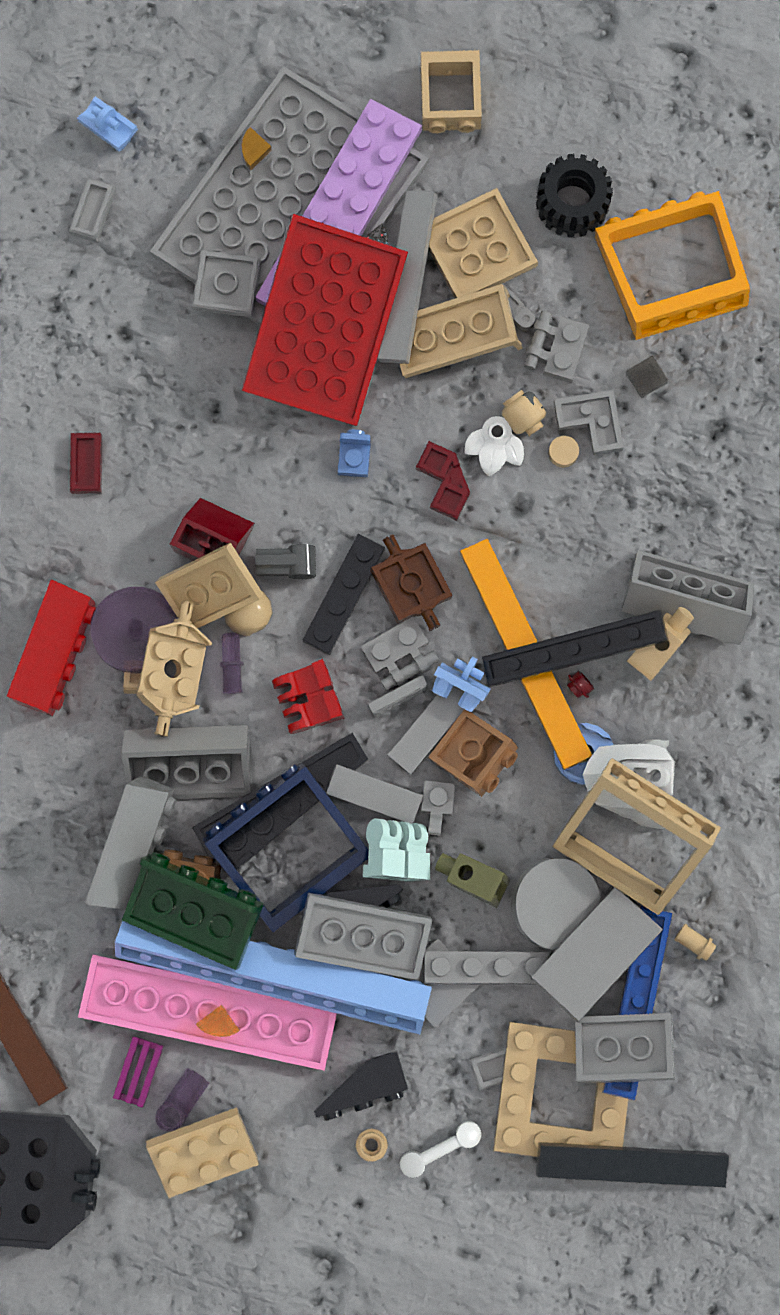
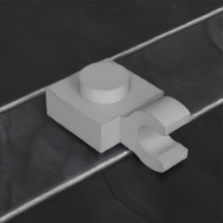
[421,780,455,836]

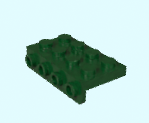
[122,853,264,970]

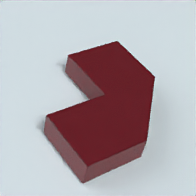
[416,441,470,521]

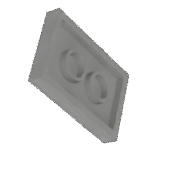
[575,1013,675,1083]

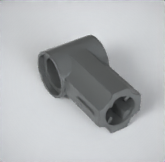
[255,544,316,579]

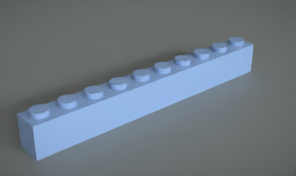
[115,921,432,1035]

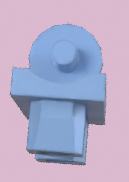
[77,96,138,152]
[432,656,491,712]

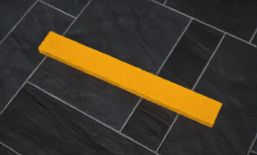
[460,538,592,770]

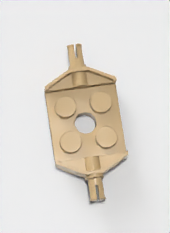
[137,601,212,737]

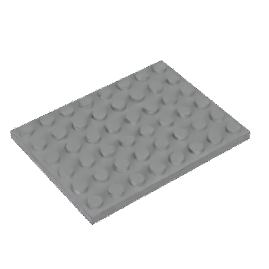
[150,66,429,325]

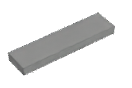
[387,661,488,775]

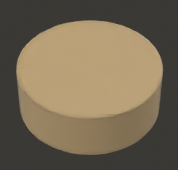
[548,436,579,468]

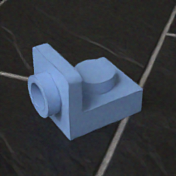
[338,429,371,478]

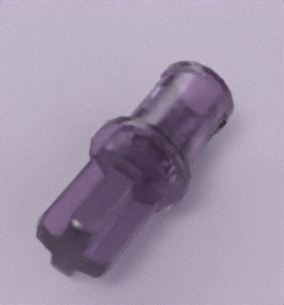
[219,632,244,694]

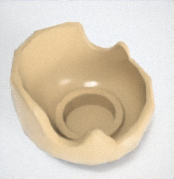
[225,591,272,636]

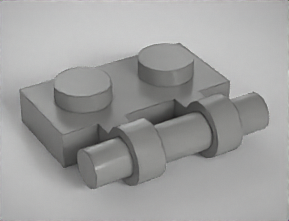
[524,311,589,383]
[360,617,439,691]

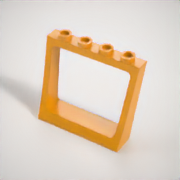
[595,191,750,340]

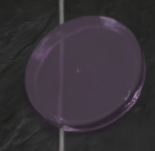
[91,587,178,673]

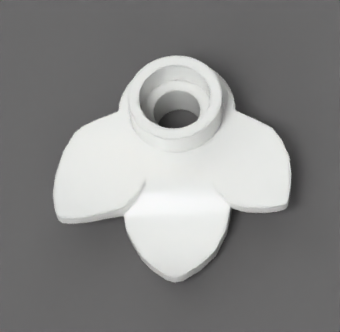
[464,416,524,476]

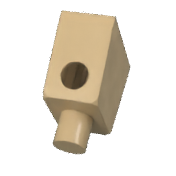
[627,607,694,681]

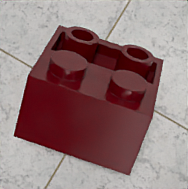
[170,498,255,561]

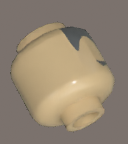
[502,390,546,436]

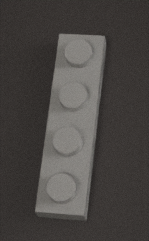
[423,951,549,985]

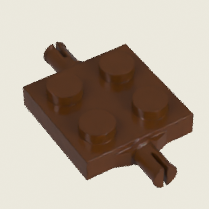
[370,535,453,631]

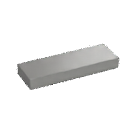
[325,764,423,824]

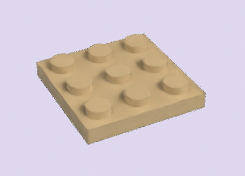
[428,188,538,299]

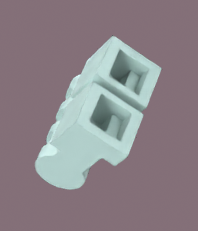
[363,818,430,882]

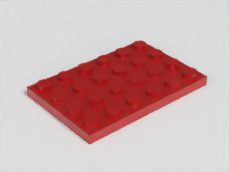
[241,214,408,426]

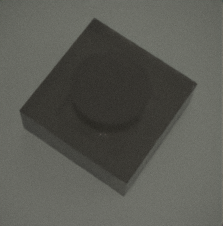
[626,355,668,398]

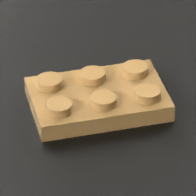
[155,543,263,628]
[146,1107,259,1198]

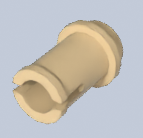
[674,923,717,961]

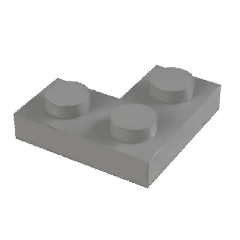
[553,390,624,455]

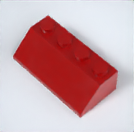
[7,580,97,716]

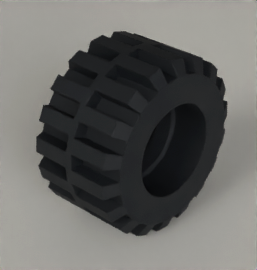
[536,154,613,238]

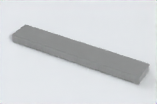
[378,191,437,364]

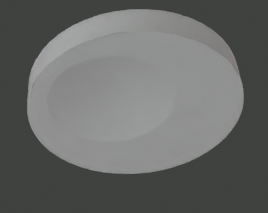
[511,858,601,950]

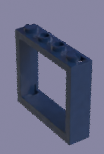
[202,763,369,932]

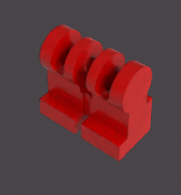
[272,659,345,734]

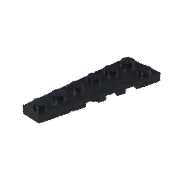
[192,733,368,881]

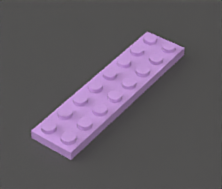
[255,99,422,306]

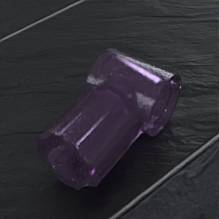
[155,1067,210,1132]

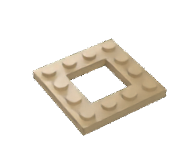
[493,1022,628,1157]

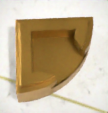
[242,127,272,170]

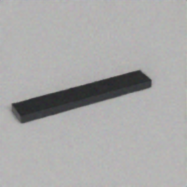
[482,610,669,687]
[536,1142,729,1188]

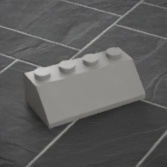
[622,550,755,645]
[121,725,252,799]
[85,776,176,910]

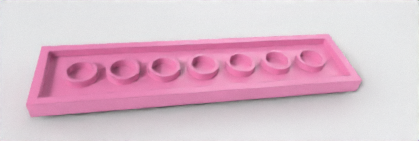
[78,955,337,1071]

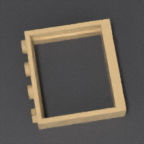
[552,758,721,916]

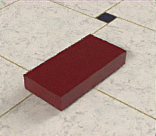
[70,432,102,494]

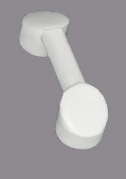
[400,1120,481,1178]

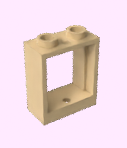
[421,50,482,133]

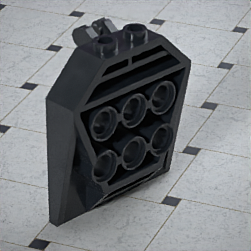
[0,1110,101,1250]

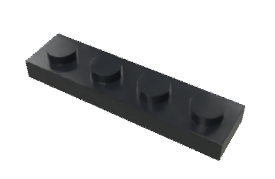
[303,534,385,655]

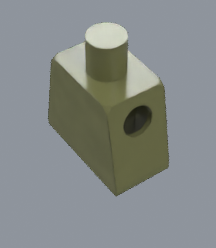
[435,853,510,908]

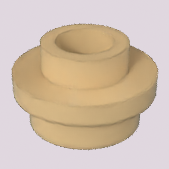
[356,1129,388,1162]

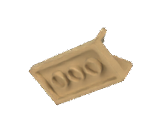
[400,284,523,378]

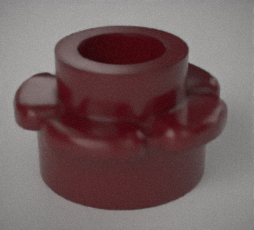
[567,670,595,698]

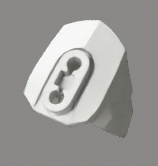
[583,739,675,829]

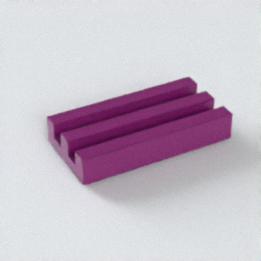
[113,1036,164,1108]

